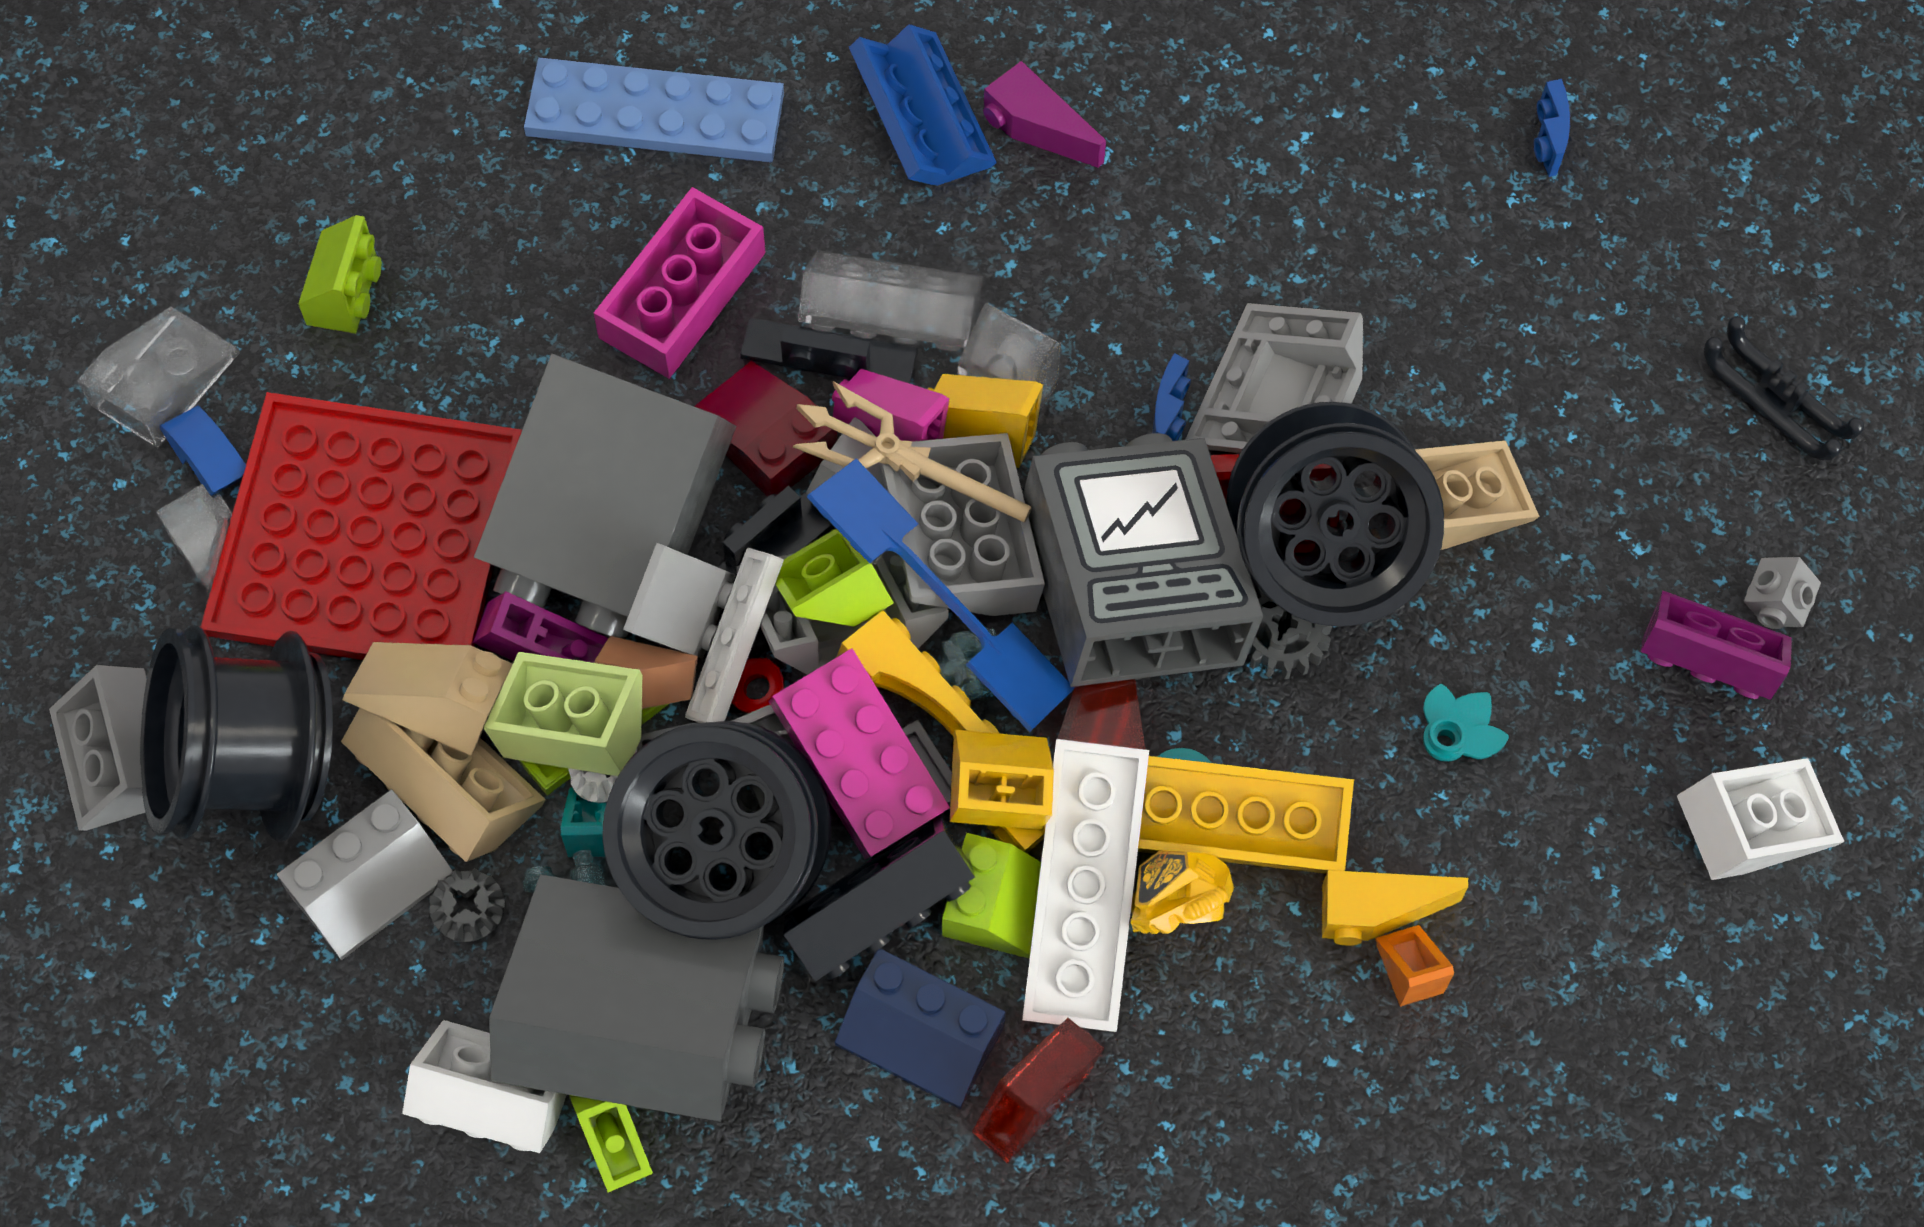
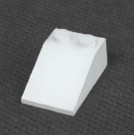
[1676,758,1844,880]

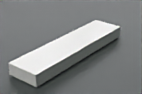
[685,548,784,723]

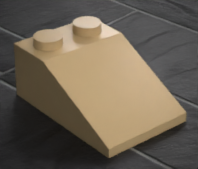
[1415,440,1540,550]
[342,642,513,755]

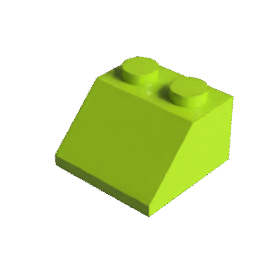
[775,529,894,627]
[942,832,1041,959]

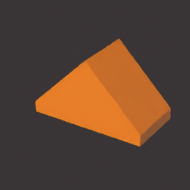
[1375,925,1454,1007]

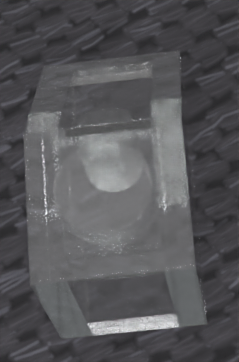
[156,484,232,595]

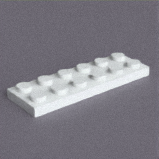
[1022,739,1149,1032]

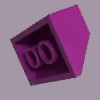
[1640,590,1792,700]

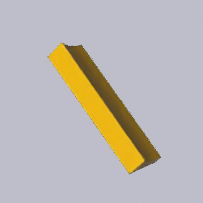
[1138,756,1354,874]

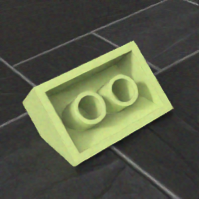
[483,652,643,776]

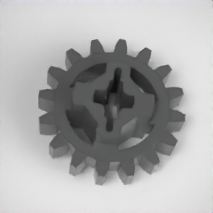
[1248,588,1332,679]

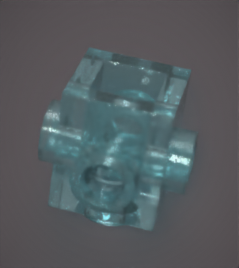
[936,628,997,699]

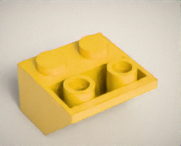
[950,730,1054,830]

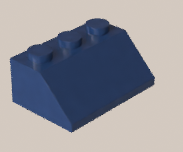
[835,948,1005,1109]

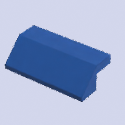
[849,24,997,186]

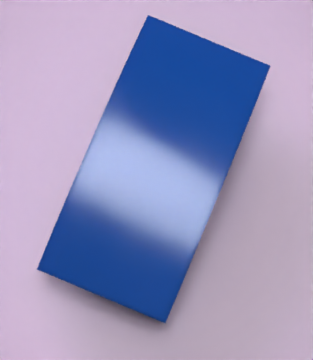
[1534,79,1570,177]
[1152,353,1191,441]
[159,405,246,497]

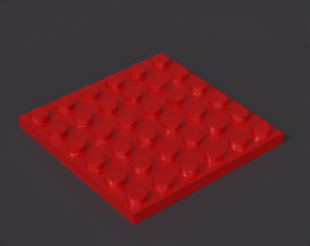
[201,392,522,660]

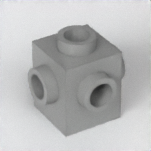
[1744,557,1821,629]

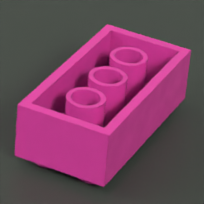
[594,187,765,379]
[768,648,950,859]

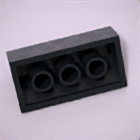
[783,814,975,982]

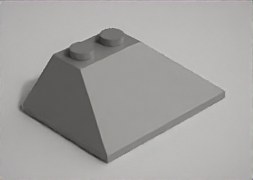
[1185,303,1363,453]
[736,551,948,675]

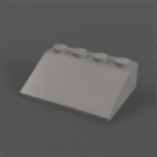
[880,433,1045,616]

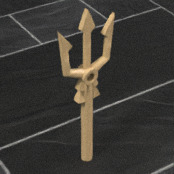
[793,381,1032,523]

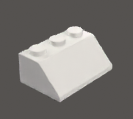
[402,1020,567,1153]

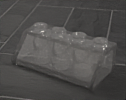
[798,251,984,351]

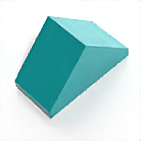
[561,788,607,857]

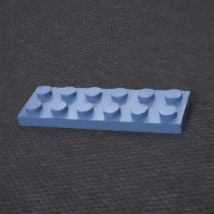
[524,57,784,163]

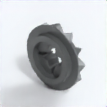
[429,868,505,942]

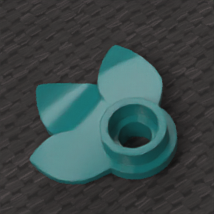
[1423,684,1509,761]

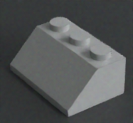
[49,665,147,831]
[277,789,453,960]

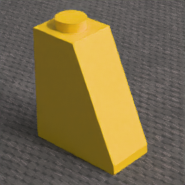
[928,374,1044,468]

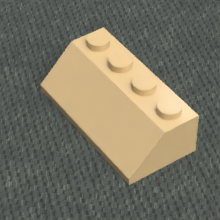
[341,708,546,862]

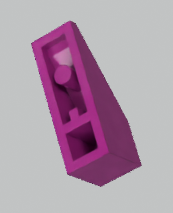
[983,61,1106,168]
[473,591,608,663]

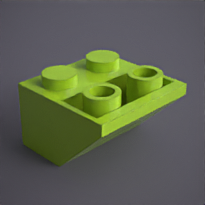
[298,215,382,334]

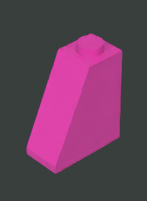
[832,369,950,442]

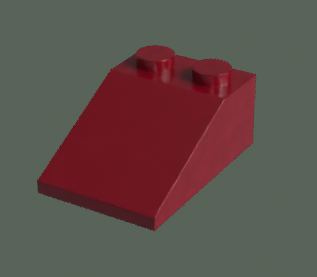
[694,361,838,497]

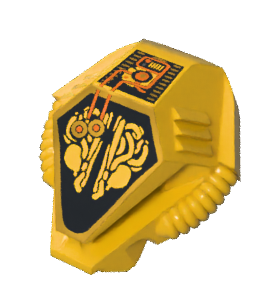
[1131,851,1234,934]

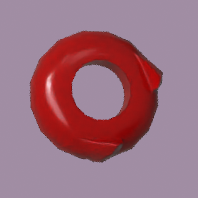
[731,658,785,714]

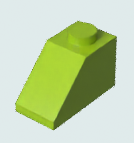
[569,1095,653,1192]

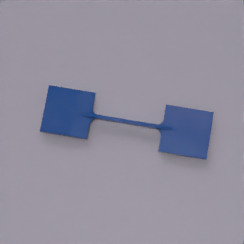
[807,458,1075,732]

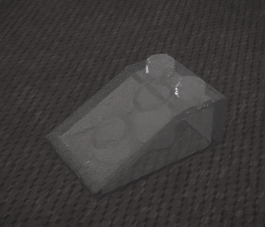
[77,307,240,448]

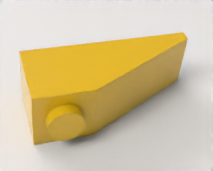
[1322,870,1468,946]

